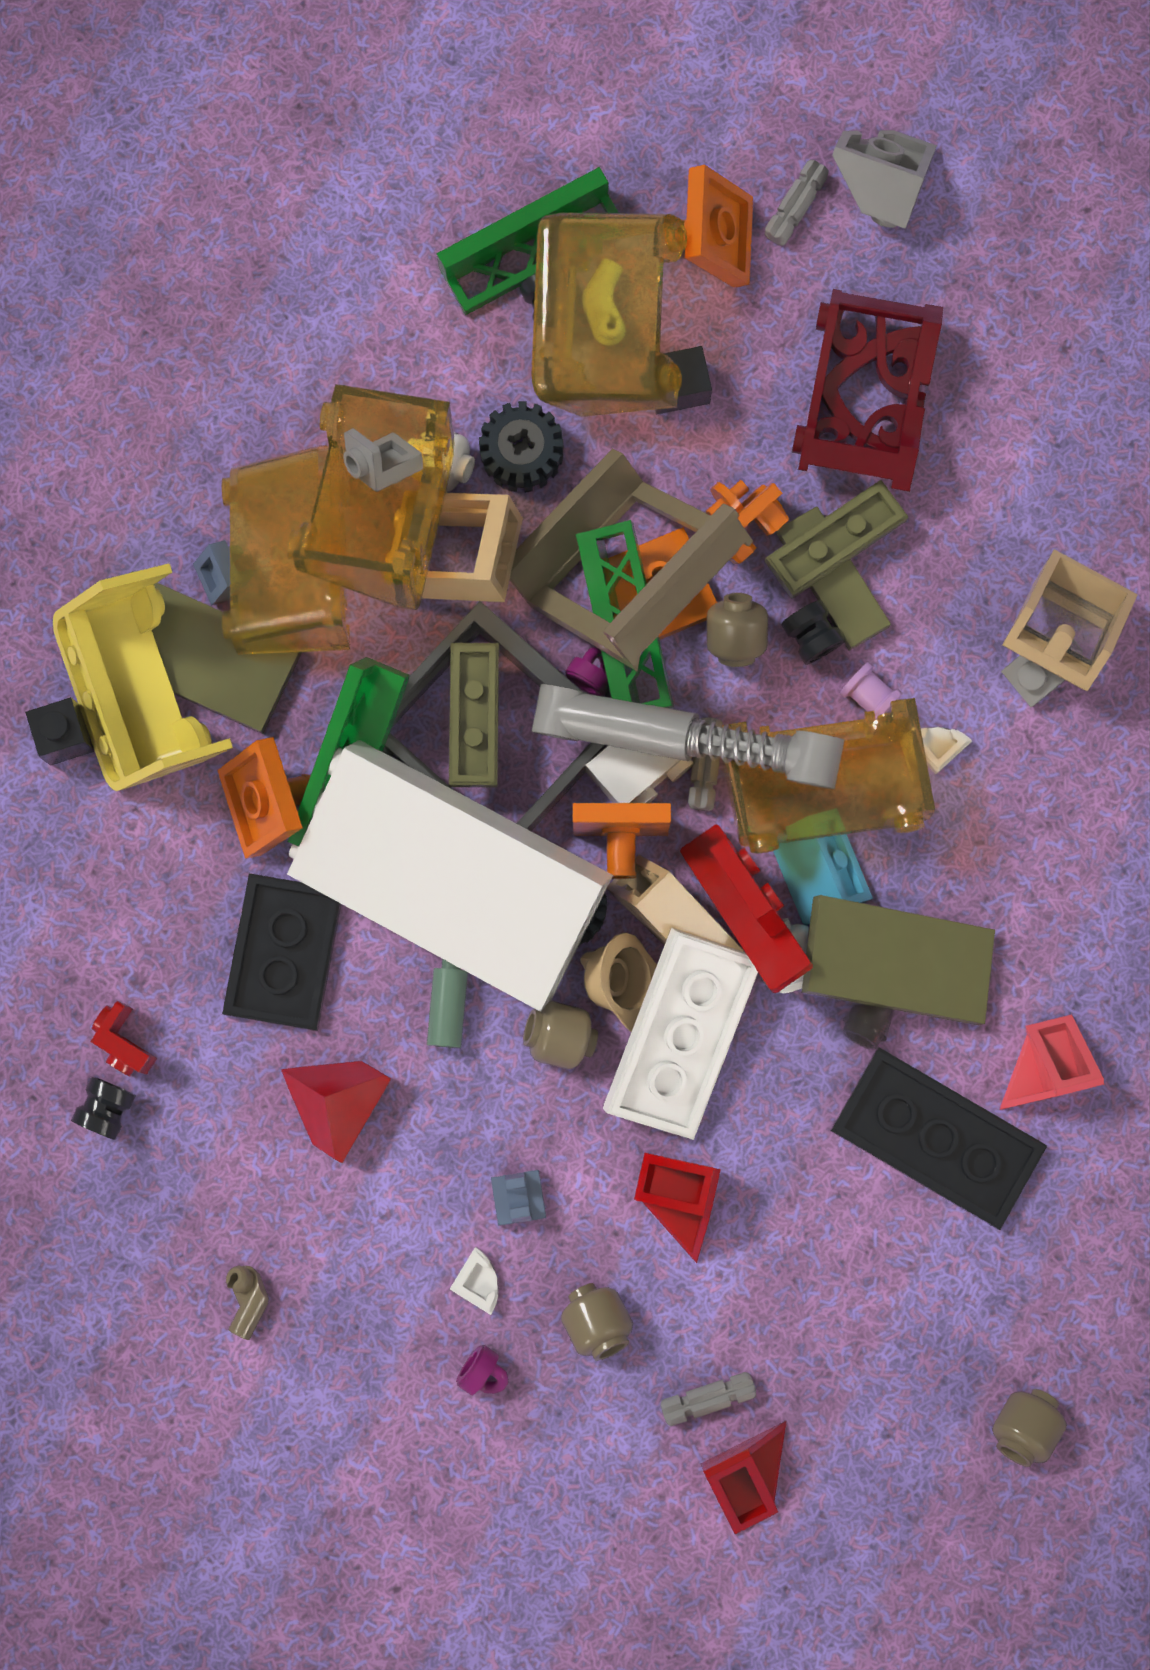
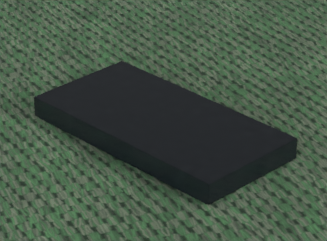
[830,1047,1047,1230]

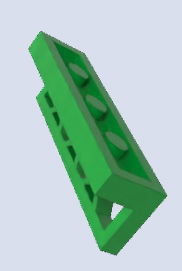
[436,167,626,316]
[576,520,674,708]
[287,657,410,847]

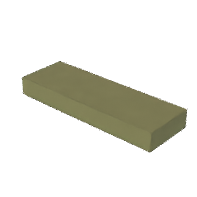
[765,480,908,599]
[776,506,891,651]
[449,643,499,788]

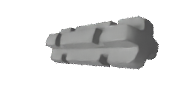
[765,160,829,246]
[688,717,723,811]
[661,1372,756,1426]

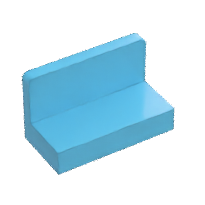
[769,811,873,925]

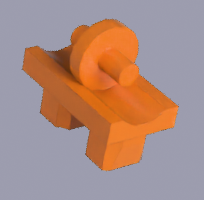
[706,480,789,564]

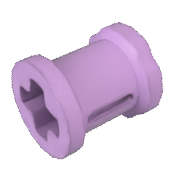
[839,662,903,725]

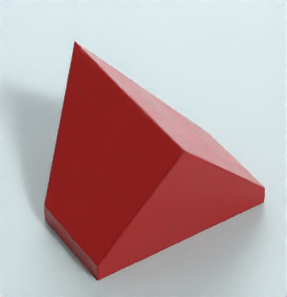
[281,1061,391,1163]
[634,1153,721,1263]
[701,1420,787,1534]

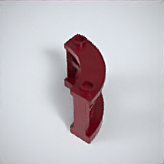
[792,289,943,492]

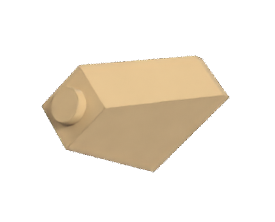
[607,855,744,952]

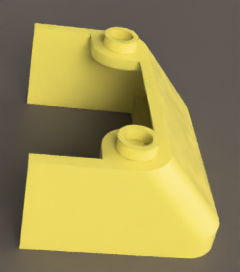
[53,563,233,791]

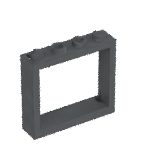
[383,601,607,831]

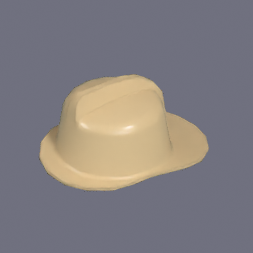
[580,933,657,1032]

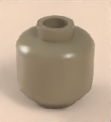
[707,593,768,667]
[523,1001,598,1069]
[561,1283,633,1361]
[992,1389,1067,1467]

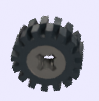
[479,401,564,493]

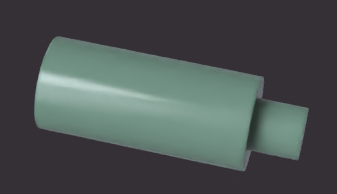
[426,959,468,1048]

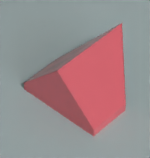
[999,1014,1104,1110]

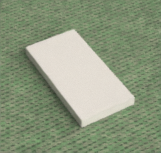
[603,928,758,1140]

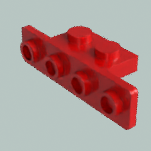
[680,824,813,993]

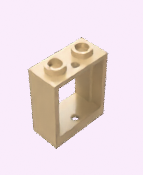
[382,491,523,602]

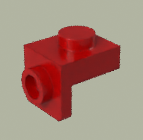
[90,1001,157,1077]

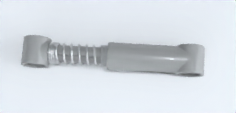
[531,684,844,789]

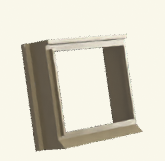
[510,448,753,671]

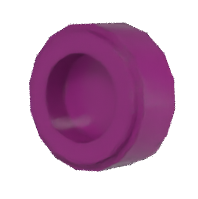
[565,647,609,697]
[456,1345,509,1396]

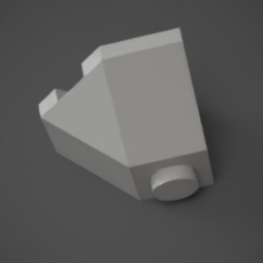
[832,130,937,229]

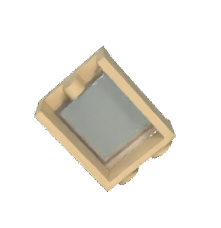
[1002,549,1138,692]

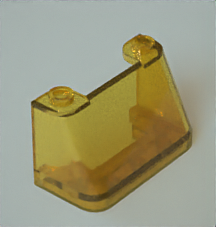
[532,213,687,417]
[287,384,455,610]
[222,445,350,655]
[722,698,935,853]

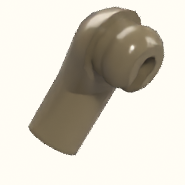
[226,1265,269,1340]

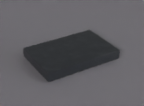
[222,873,342,1031]

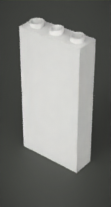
[287,740,613,1011]

